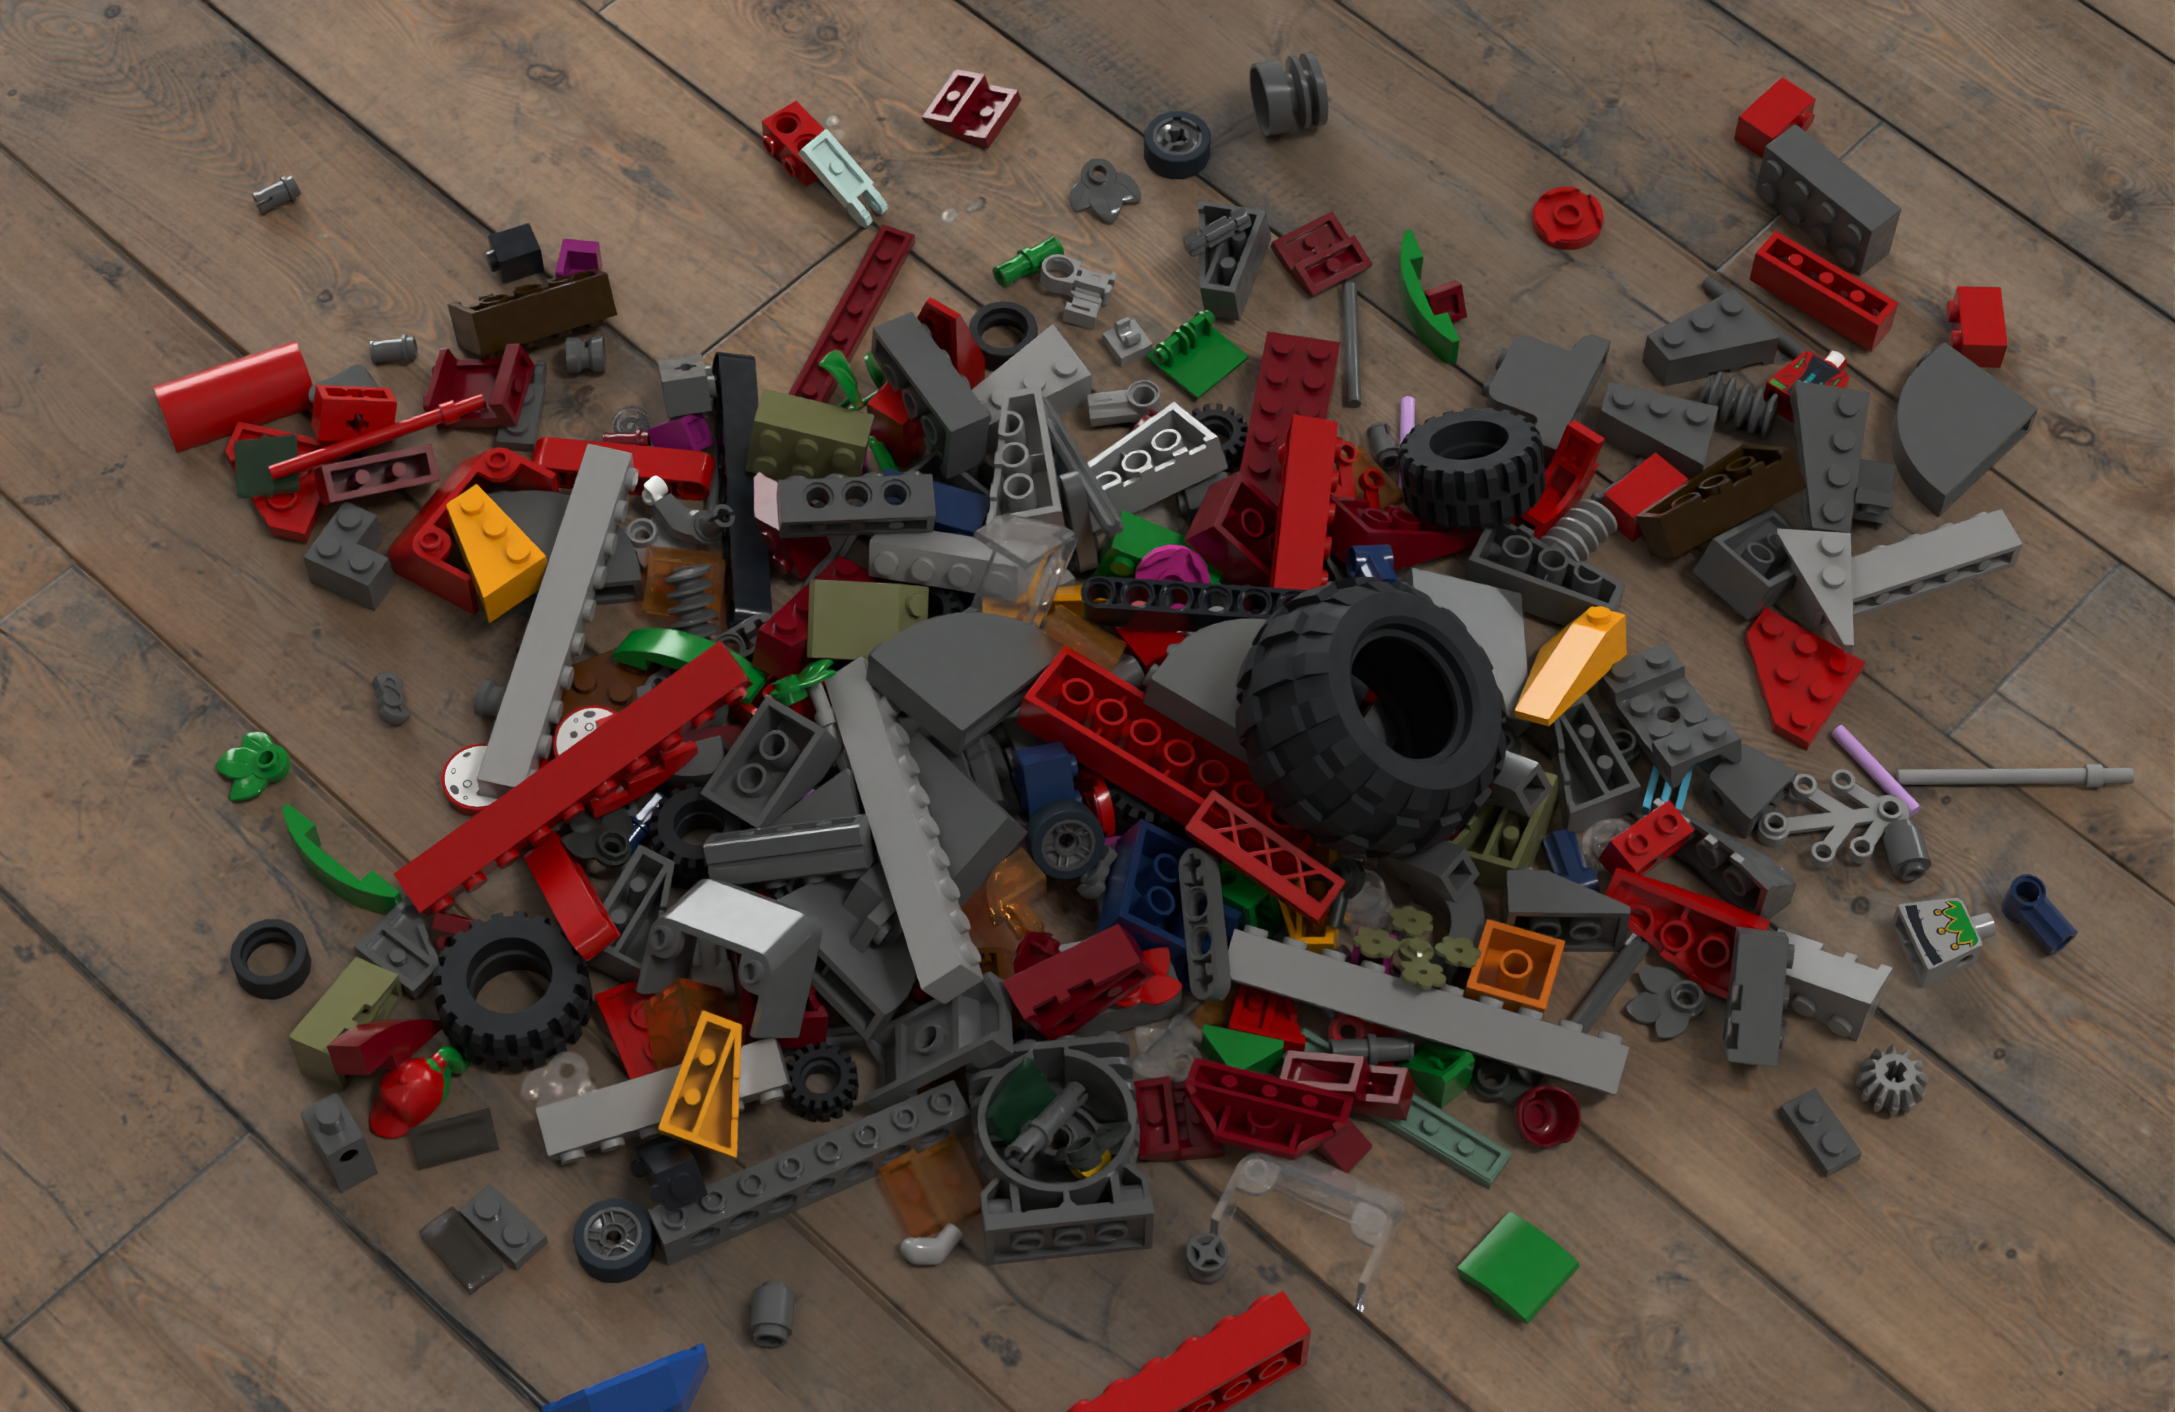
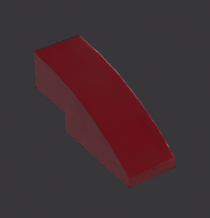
[326,1019,443,1075]
[1280,1050,1415,1120]

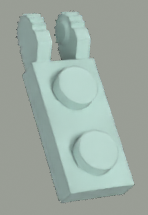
[797,129,888,228]

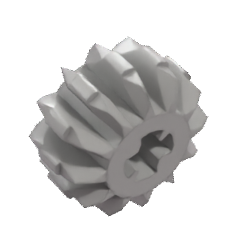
[1856,1044,1928,1117]

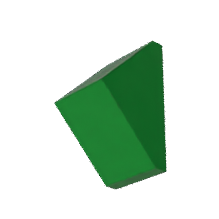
[1201,1024,1284,1075]
[1397,1040,1475,1109]

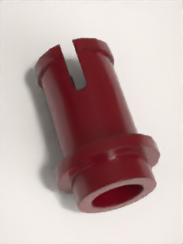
[603,428,651,446]

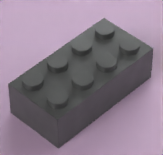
[1755,124,1902,276]

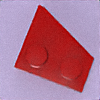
[1228,984,1306,1052]

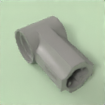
[1087,380,1162,427]
[690,938,736,1002]

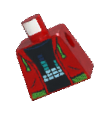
[1763,351,1850,423]

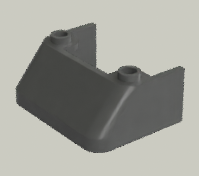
[636,879,822,1038]

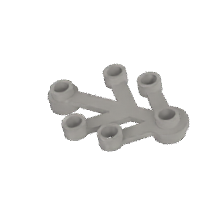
[1757,769,1909,868]

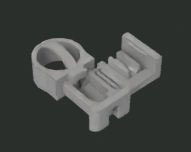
[1040,254,1116,330]

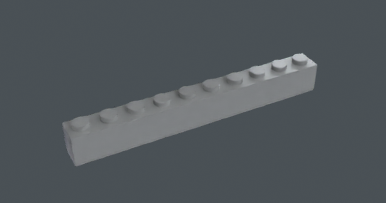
[477,444,639,799]
[824,656,984,1004]
[1228,925,1630,1096]

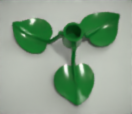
[819,350,900,472]

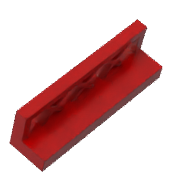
[1185,789,1346,927]

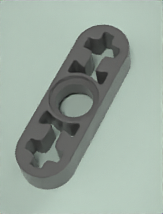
[1058,470,1098,573]

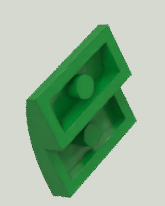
[1457,1212,1580,1324]

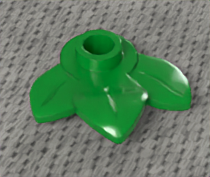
[770,659,836,706]
[215,732,291,802]

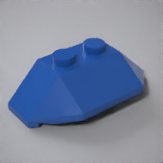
[541,1343,709,1412]

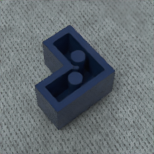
[1010,741,1082,825]

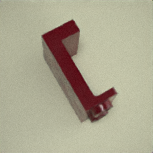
[423,344,535,429]

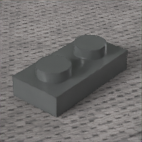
[1779,1088,1862,1178]
[459,1184,548,1270]

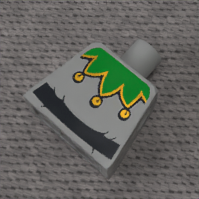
[1891,898,1996,988]

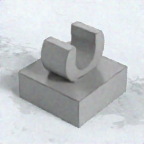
[1102,317,1153,367]

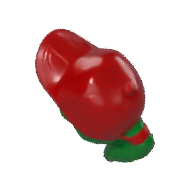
[369,1046,470,1139]

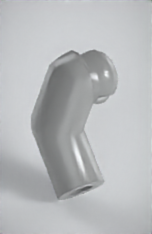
[900,1223,963,1265]

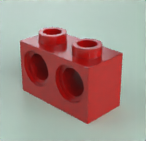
[761,101,825,187]
[1598,800,1694,877]

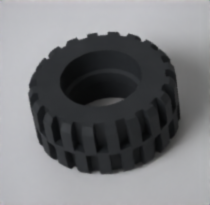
[1398,407,1546,530]
[432,911,593,1072]

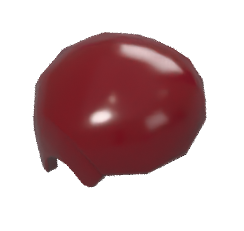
[1513,1085,1581,1148]

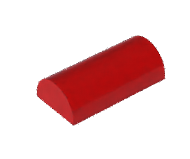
[152,340,313,453]

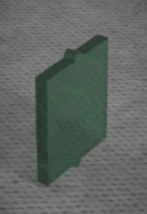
[234,434,301,499]
[985,1057,1057,1152]

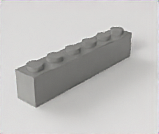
[1792,509,2023,631]
[535,1038,792,1164]

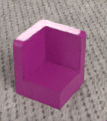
[555,239,602,278]
[647,412,714,451]

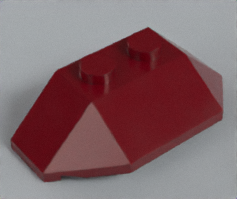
[1184,1057,1354,1160]

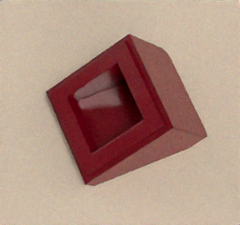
[1314,1119,1373,1176]

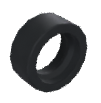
[969,301,1038,371]
[230,919,312,999]

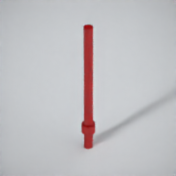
[268,394,487,481]

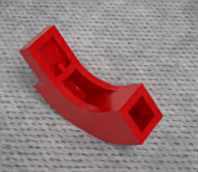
[1510,420,1605,539]

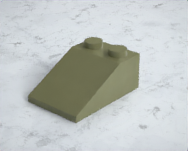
[807,579,929,661]

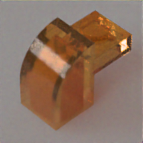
[986,847,1047,941]

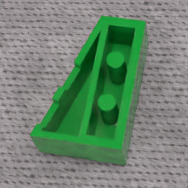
[1089,510,1221,584]

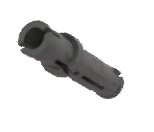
[1004,1081,1088,1169]

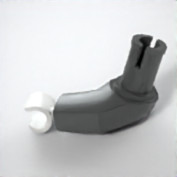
[642,476,735,545]

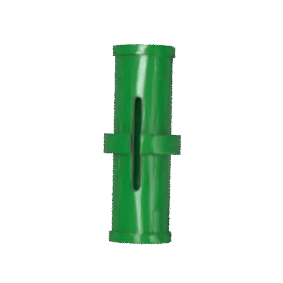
[992,236,1064,288]

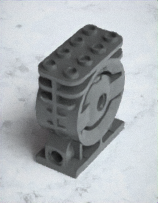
[965,1031,1154,1266]

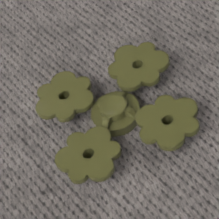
[1353,906,1481,990]

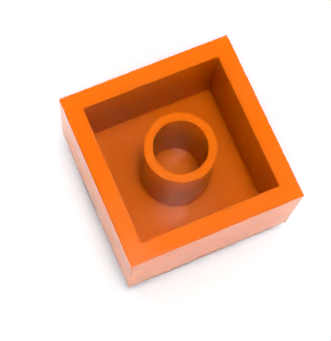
[1464,919,1565,1021]

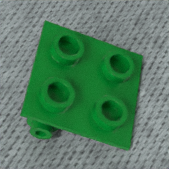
[1145,310,1249,400]

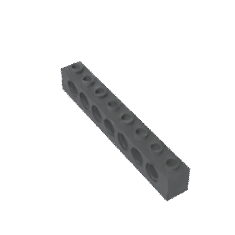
[648,1080,972,1266]

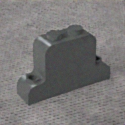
[1481,335,1611,469]

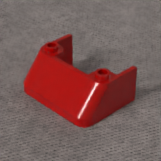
[388,447,559,615]

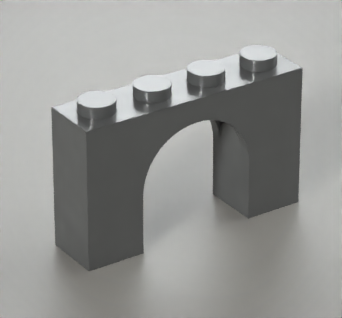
[1378,751,1553,903]

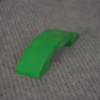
[1398,229,1460,364]
[612,628,767,705]
[282,803,402,915]

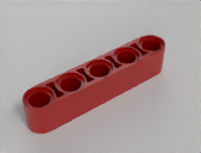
[531,437,715,501]
[523,830,621,962]

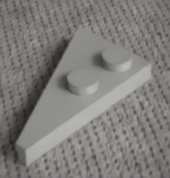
[1775,528,1854,653]

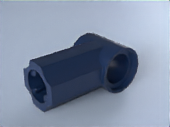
[1346,544,1400,584]
[1541,829,1600,893]
[2001,874,2078,955]

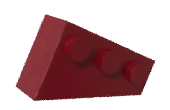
[1002,924,1156,1040]

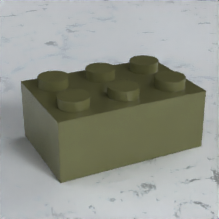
[746,388,874,480]

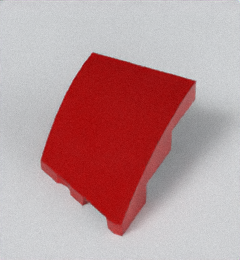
[586,712,698,819]

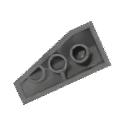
[1649,798,1796,919]

